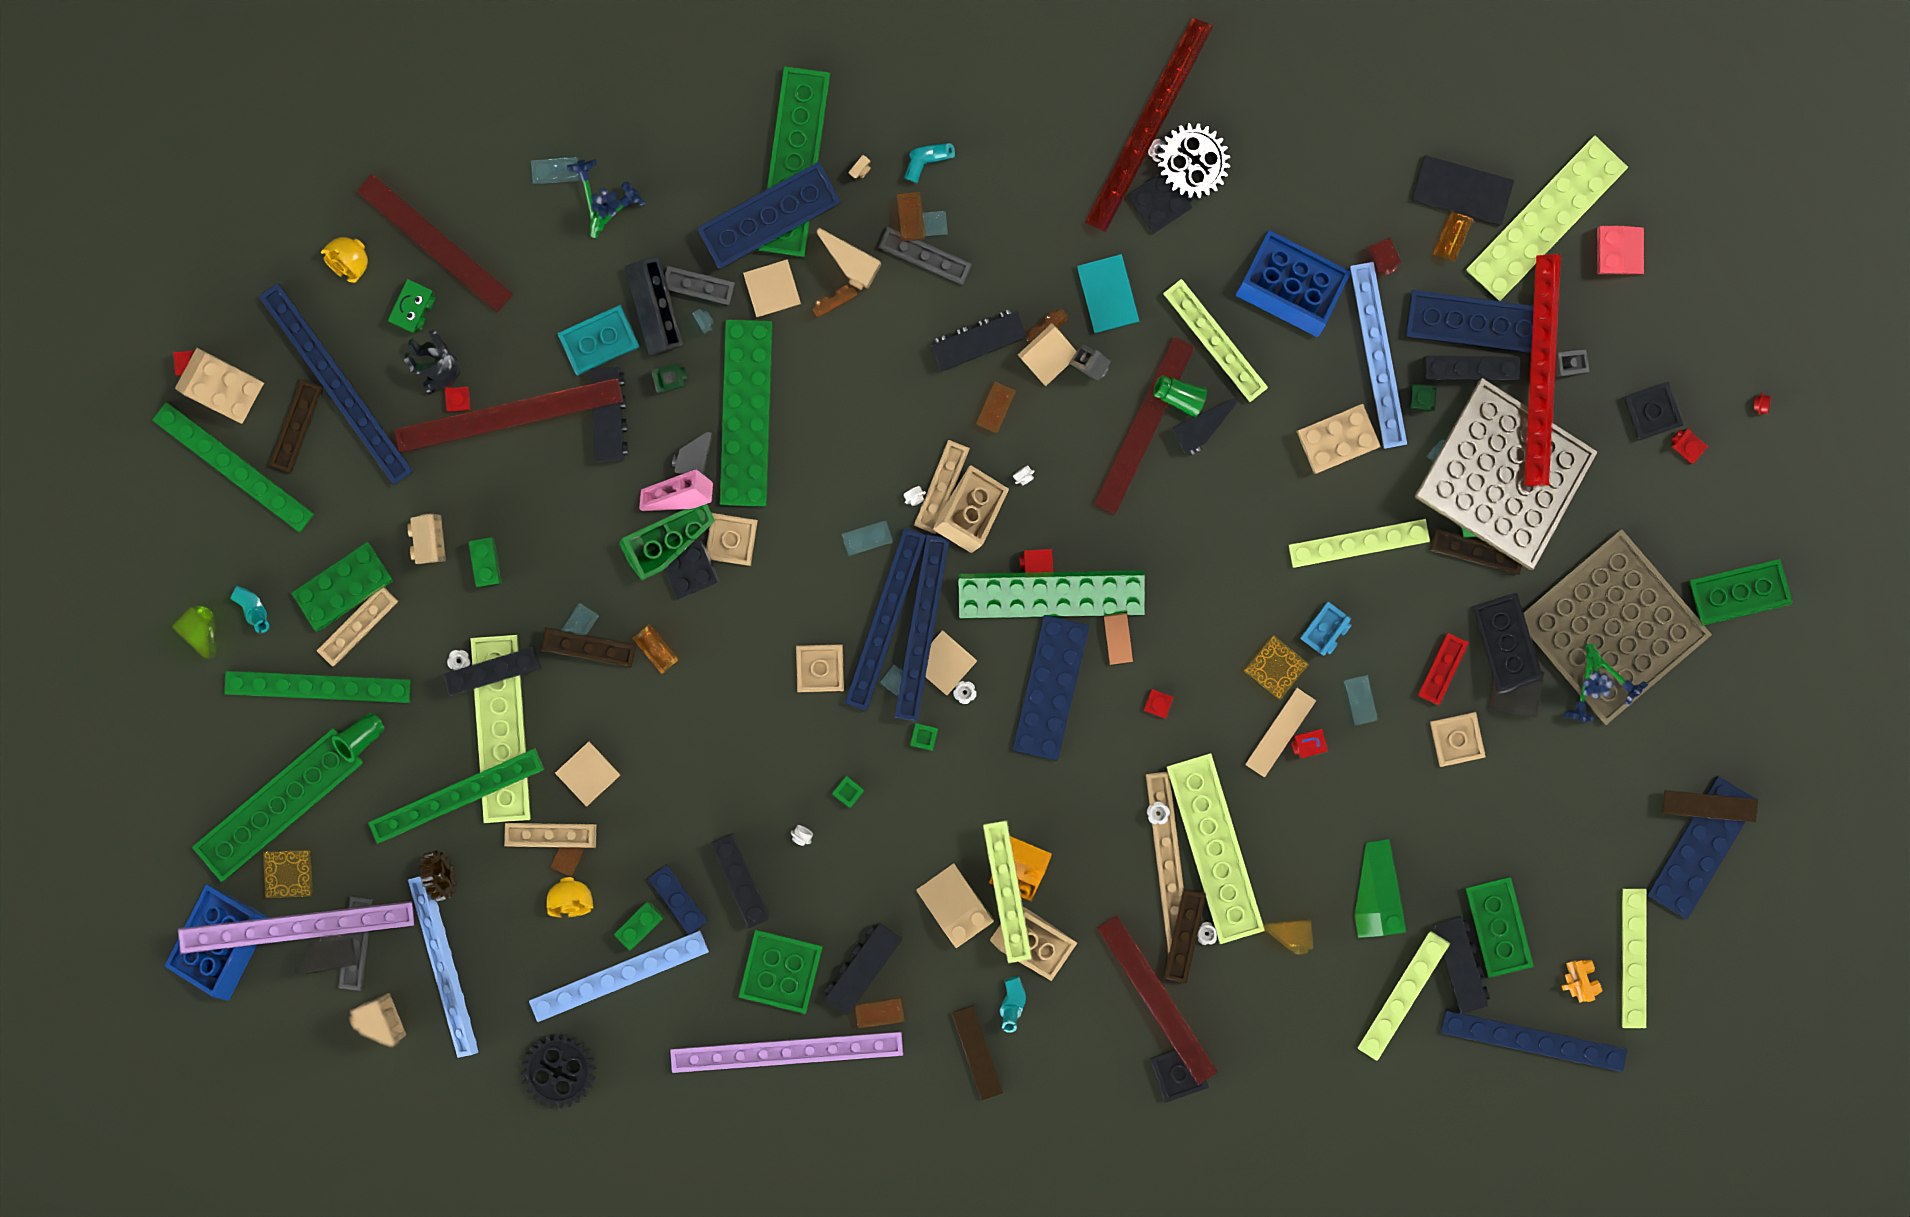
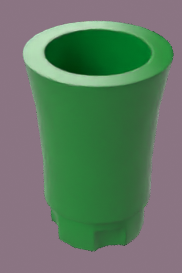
[1153,375,1207,418]
[332,713,385,762]

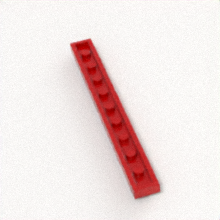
[1525,254,1561,487]

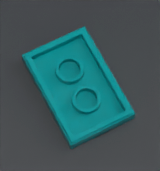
[1077,254,1139,334]
[557,305,640,376]

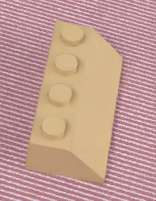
[350,993,406,1046]

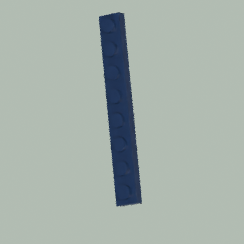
[845,528,926,711]
[894,535,949,722]
[1441,1010,1628,1072]

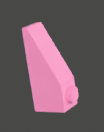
[639,469,713,511]

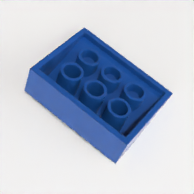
[1236,230,1351,337]
[164,884,269,1001]

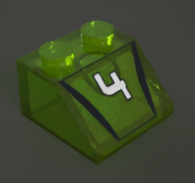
[172,606,217,659]

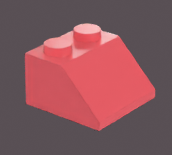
[1597,226,1644,274]

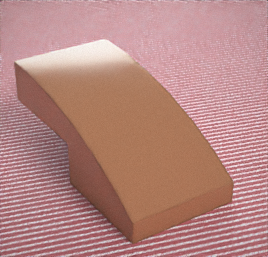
[1104,613,1133,665]

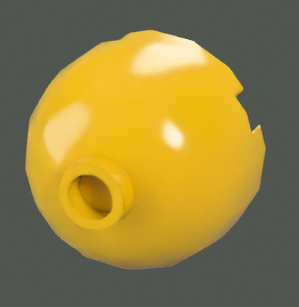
[321,237,368,283]
[547,877,593,917]

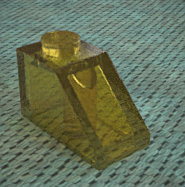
[1263,919,1313,954]

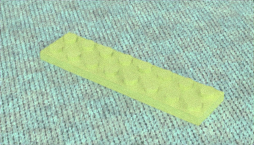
[1466,136,1628,301]
[471,635,531,823]
[1166,753,1265,944]

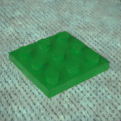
[739,929,823,1014]

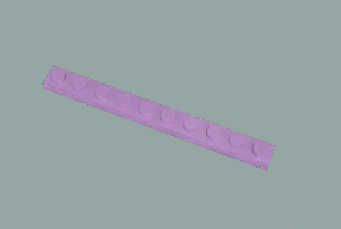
[178,901,414,953]
[670,1031,903,1073]

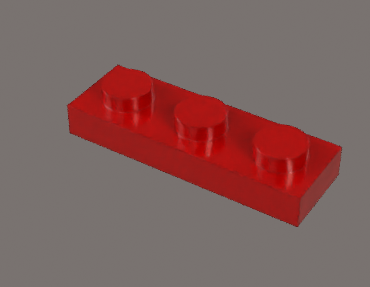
[1418,633,1469,705]

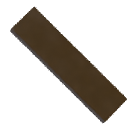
[269,379,324,474]
[1429,528,1522,575]
[540,627,636,668]
[1662,790,1758,823]
[1164,888,1206,984]
[952,1005,1003,1101]

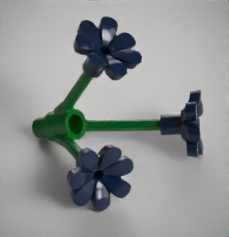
[566,159,646,238]
[1563,644,1648,722]

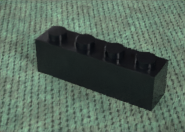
[625,256,683,356]
[931,309,1027,372]
[1424,356,1520,381]
[591,367,629,462]
[443,647,541,696]
[711,833,771,929]
[1433,915,1490,1014]
[824,923,902,1015]

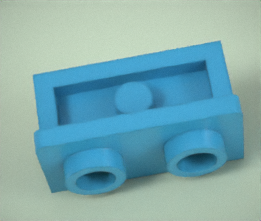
[1300,601,1352,656]

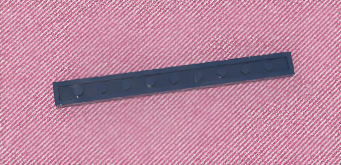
[259,283,414,485]

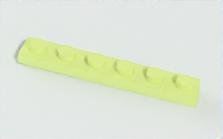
[1163,279,1268,402]
[1289,519,1430,568]
[983,821,1032,963]
[1622,889,1646,1028]
[1358,931,1450,1061]

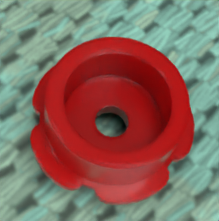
[1754,392,1771,415]

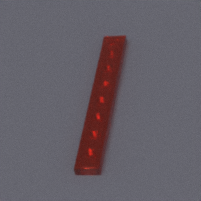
[357,174,513,312]
[1095,337,1195,514]
[1098,916,1218,1085]

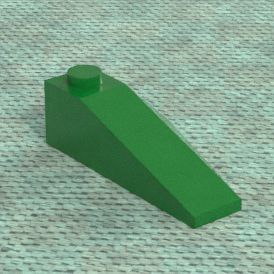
[619,504,715,580]
[1354,839,1406,938]

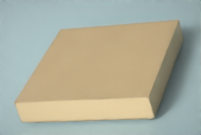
[743,259,801,318]
[1018,323,1077,386]
[706,513,758,566]
[926,630,977,695]
[796,645,844,692]
[1430,712,1486,767]
[555,741,621,807]

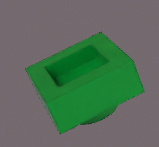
[910,723,938,751]
[832,776,864,808]

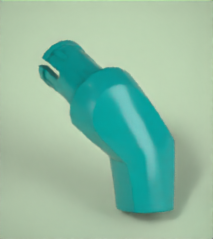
[903,143,955,183]
[230,585,269,633]
[1000,975,1026,1033]

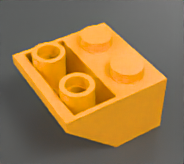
[989,836,1052,901]

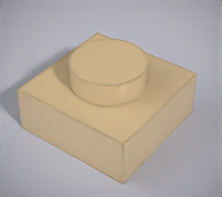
[849,155,871,180]

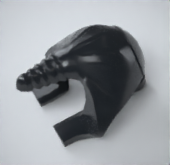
[404,330,460,395]

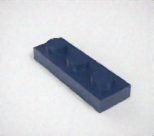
[648,865,708,934]

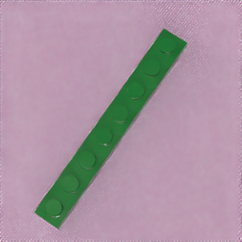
[153,402,314,532]
[225,671,411,703]
[368,748,545,844]

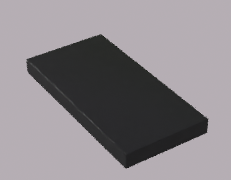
[1412,155,1514,225]
[1473,593,1544,694]

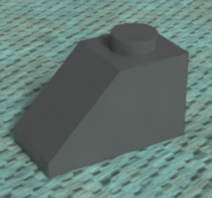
[1070,344,1111,381]
[1555,349,1590,378]
[671,432,713,475]

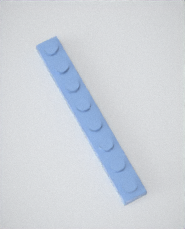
[1350,262,1407,449]
[408,876,479,1057]
[529,930,709,1022]

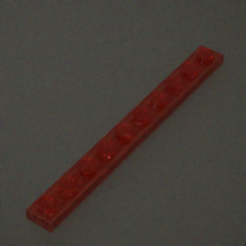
[1085,17,1213,232]
[394,379,623,452]

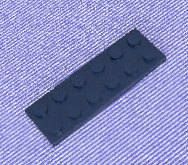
[697,162,842,270]
[1406,290,1534,353]
[1013,615,1089,761]
[1647,776,1756,919]

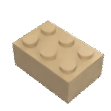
[175,348,264,424]
[1296,404,1381,474]

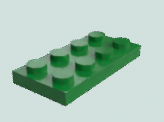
[291,542,394,632]
[1689,559,1793,626]
[1465,876,1534,978]

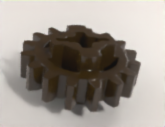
[419,850,456,902]

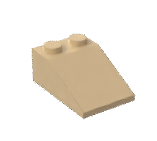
[817,228,881,290]
[933,465,1009,553]
[407,514,446,564]
[916,863,994,948]
[990,907,1077,981]

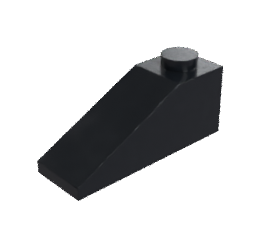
[1172,398,1238,455]

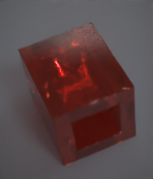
[1367,238,1401,276]

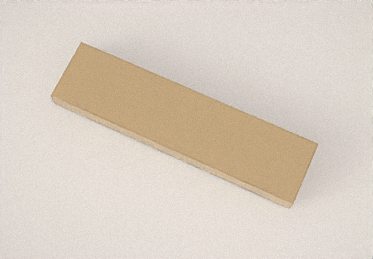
[914,440,970,534]
[317,587,399,667]
[1245,688,1316,777]
[504,823,596,848]

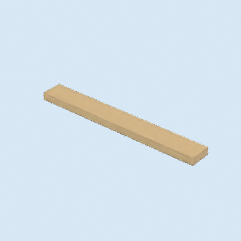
[1146,771,1184,954]

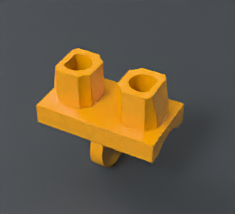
[1562,960,1602,1002]

